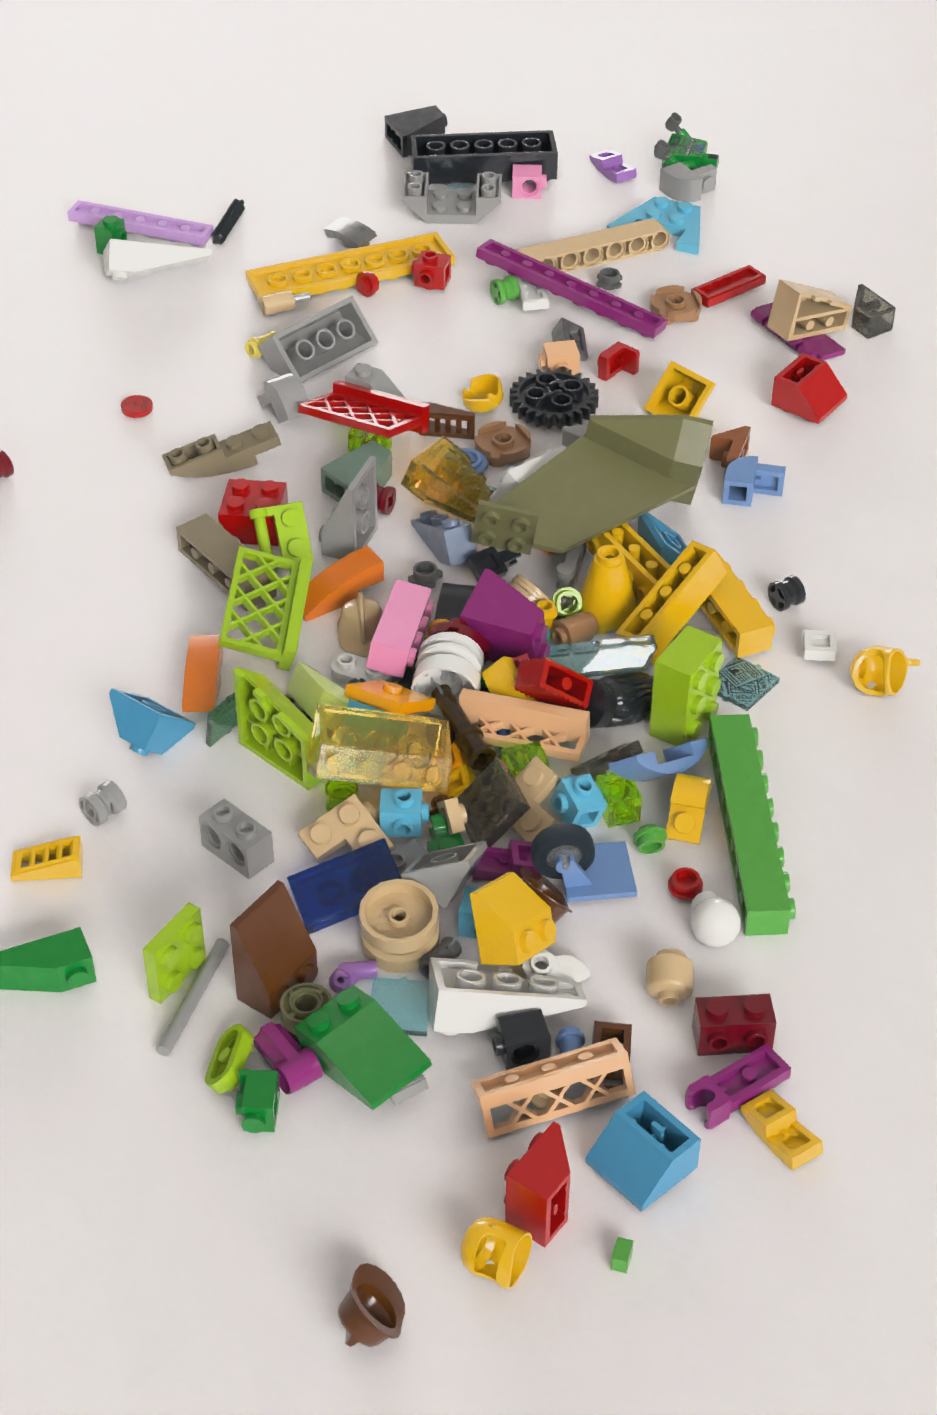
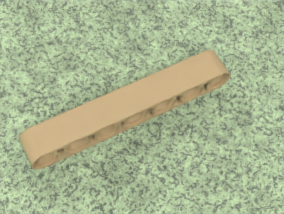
[514,218,671,277]

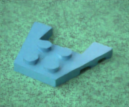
[607,196,701,255]

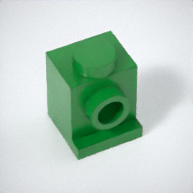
[94,215,127,255]
[235,1069,280,1133]

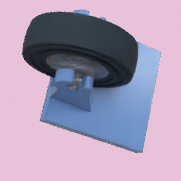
[531,823,637,903]

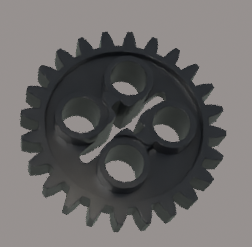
[509,367,599,429]

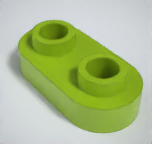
[205,1024,254,1094]

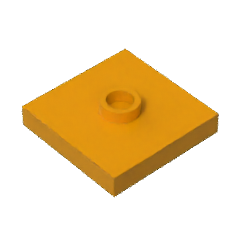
[344,680,436,716]

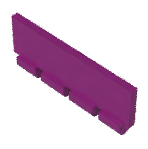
[750,303,846,360]

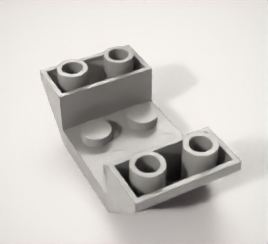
[402,170,502,224]

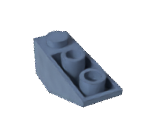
[411,510,476,566]

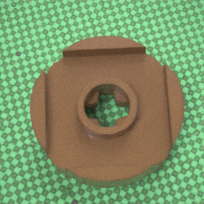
[649,285,702,325]
[475,421,531,468]

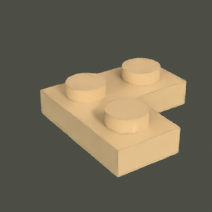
[490,756,561,842]
[297,794,394,865]

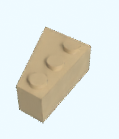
[767,279,852,342]

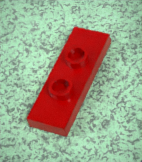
[691,265,766,308]

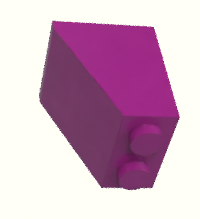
[460,568,551,662]

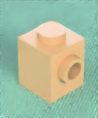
[538,340,580,375]

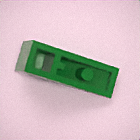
[0,927,96,992]

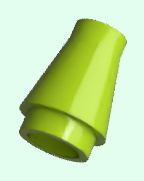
[552,587,583,618]

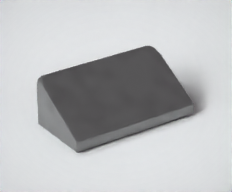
[551,317,588,361]

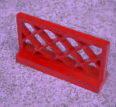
[298,380,430,438]

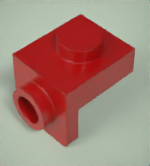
[597,341,640,381]

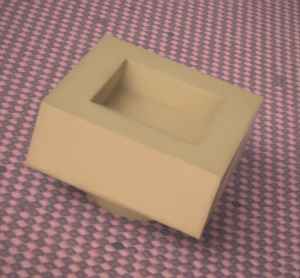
[437,797,467,835]

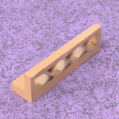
[455,688,590,762]
[470,1037,636,1138]

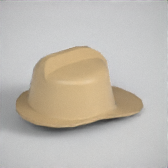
[337,592,383,658]

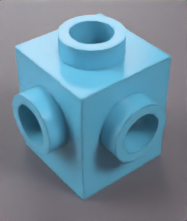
[550,773,608,828]
[379,788,429,837]

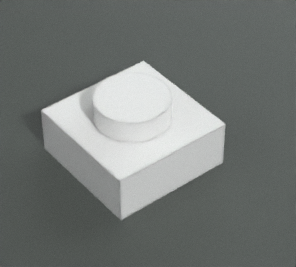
[803,629,837,661]

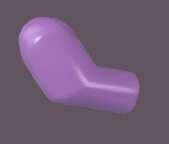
[329,960,377,994]

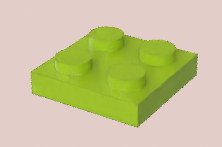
[142,902,206,1004]

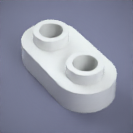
[331,653,391,685]

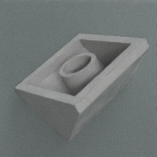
[401,841,488,908]

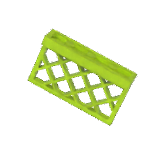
[218,546,313,671]

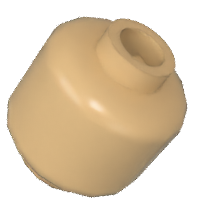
[645,948,694,1007]

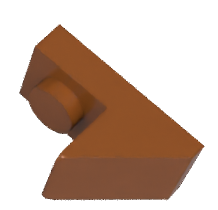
[709,426,751,479]

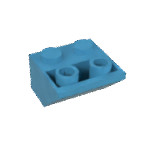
[585,1091,701,1212]

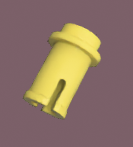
[245,331,276,358]

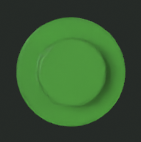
[632,824,667,854]

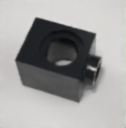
[491,1009,551,1070]

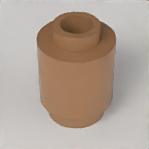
[551,611,599,651]

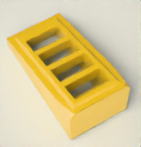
[10,836,84,881]

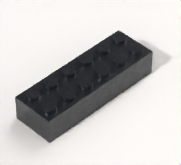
[410,130,558,185]

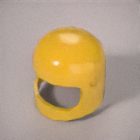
[461,1217,532,1290]

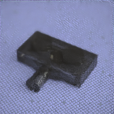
[570,740,643,782]

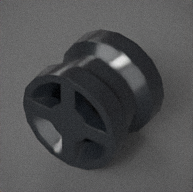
[768,575,806,612]

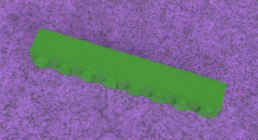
[707,714,796,936]

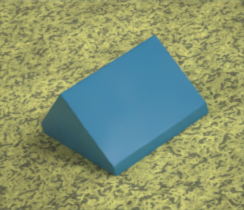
[637,512,687,565]

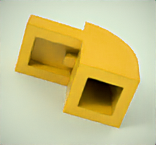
[666,773,713,845]

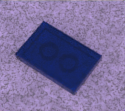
[287,838,402,934]

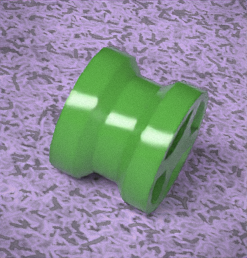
[490,275,520,305]

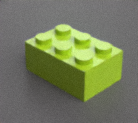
[649,625,724,746]

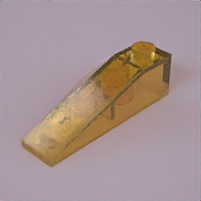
[401,436,493,523]

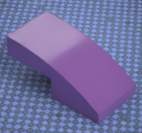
[589,150,637,183]

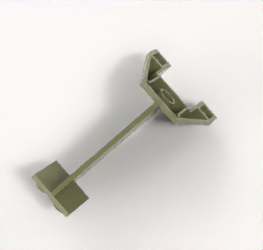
[471,415,713,555]

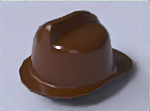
[520,866,573,923]
[337,1263,405,1347]

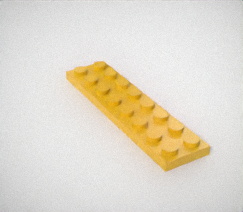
[245,232,455,300]

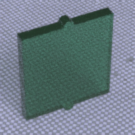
[206,692,238,747]

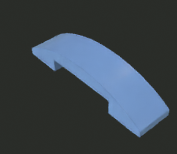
[608,738,708,782]

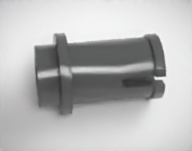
[419,936,462,980]

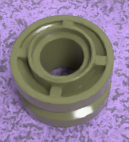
[280,983,332,1042]

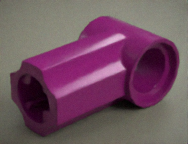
[253,1021,323,1096]

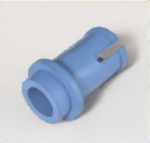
[555,1026,585,1054]

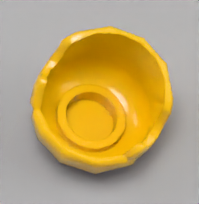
[462,374,504,414]

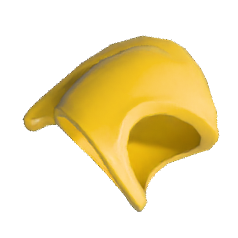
[849,645,920,696]

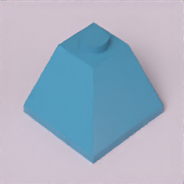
[109,688,196,756]

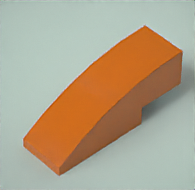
[303,546,384,622]
[182,635,223,712]

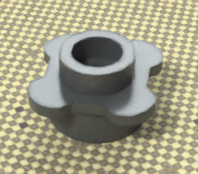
[596,268,622,290]
[408,561,443,589]

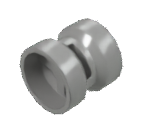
[78,780,127,826]

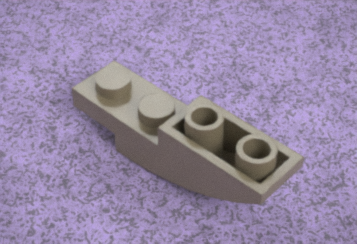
[162,421,281,477]

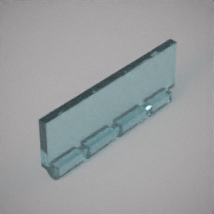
[549,634,657,677]

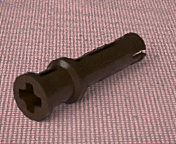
[431,684,496,770]

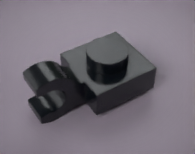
[466,546,522,582]

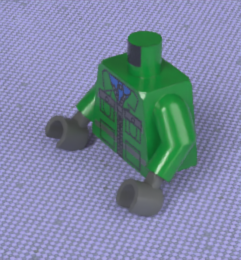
[654,112,719,170]

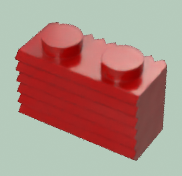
[514,657,593,710]

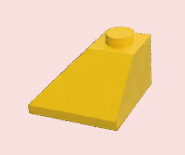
[643,361,716,417]

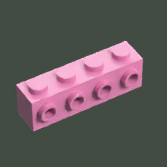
[366,579,435,678]

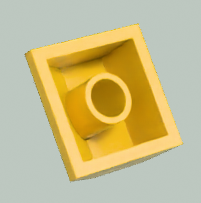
[470,872,556,965]

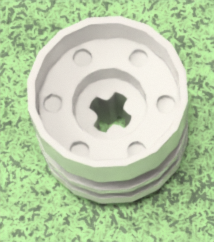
[411,632,484,719]

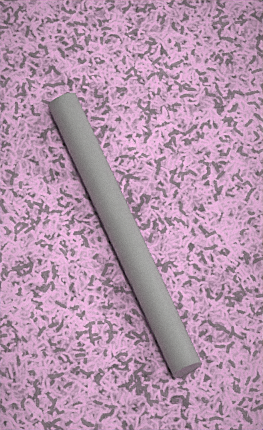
[156,938,230,1056]

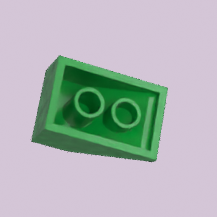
[294,984,432,1110]

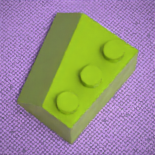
[233,666,337,790]

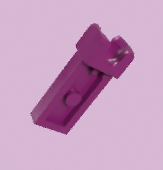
[685,1044,791,1129]

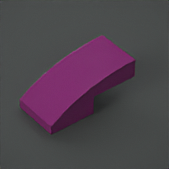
[472,839,539,881]

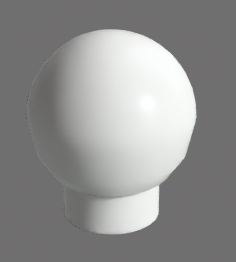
[691,891,741,947]

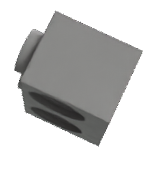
[199,798,274,879]

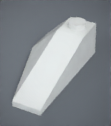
[103,239,212,281]
[429,957,587,1036]

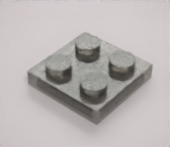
[458,758,531,847]

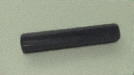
[211,198,245,245]

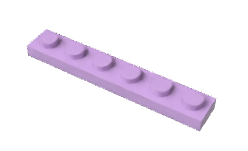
[67,200,214,246]

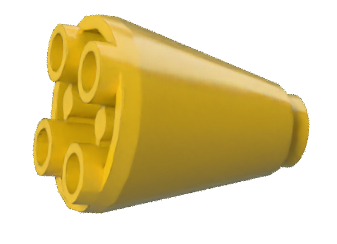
[579,545,637,634]

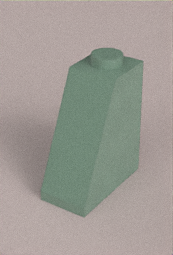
[321,440,392,502]

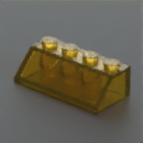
[307,704,452,793]

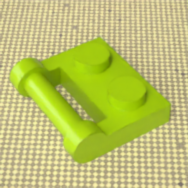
[249,501,313,568]

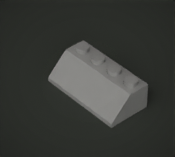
[258,296,378,383]

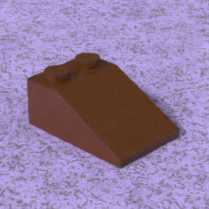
[229,880,318,1019]

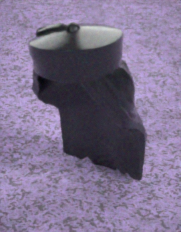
[581,670,654,729]

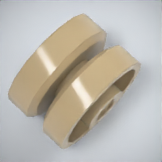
[359,879,440,973]

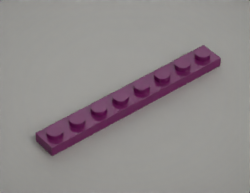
[476,239,668,339]

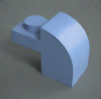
[722,456,786,507]

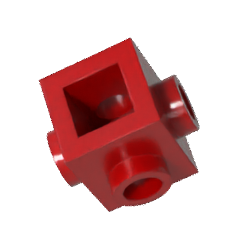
[411,250,451,291]

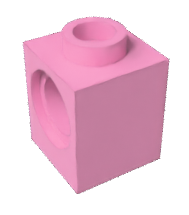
[512,164,547,199]

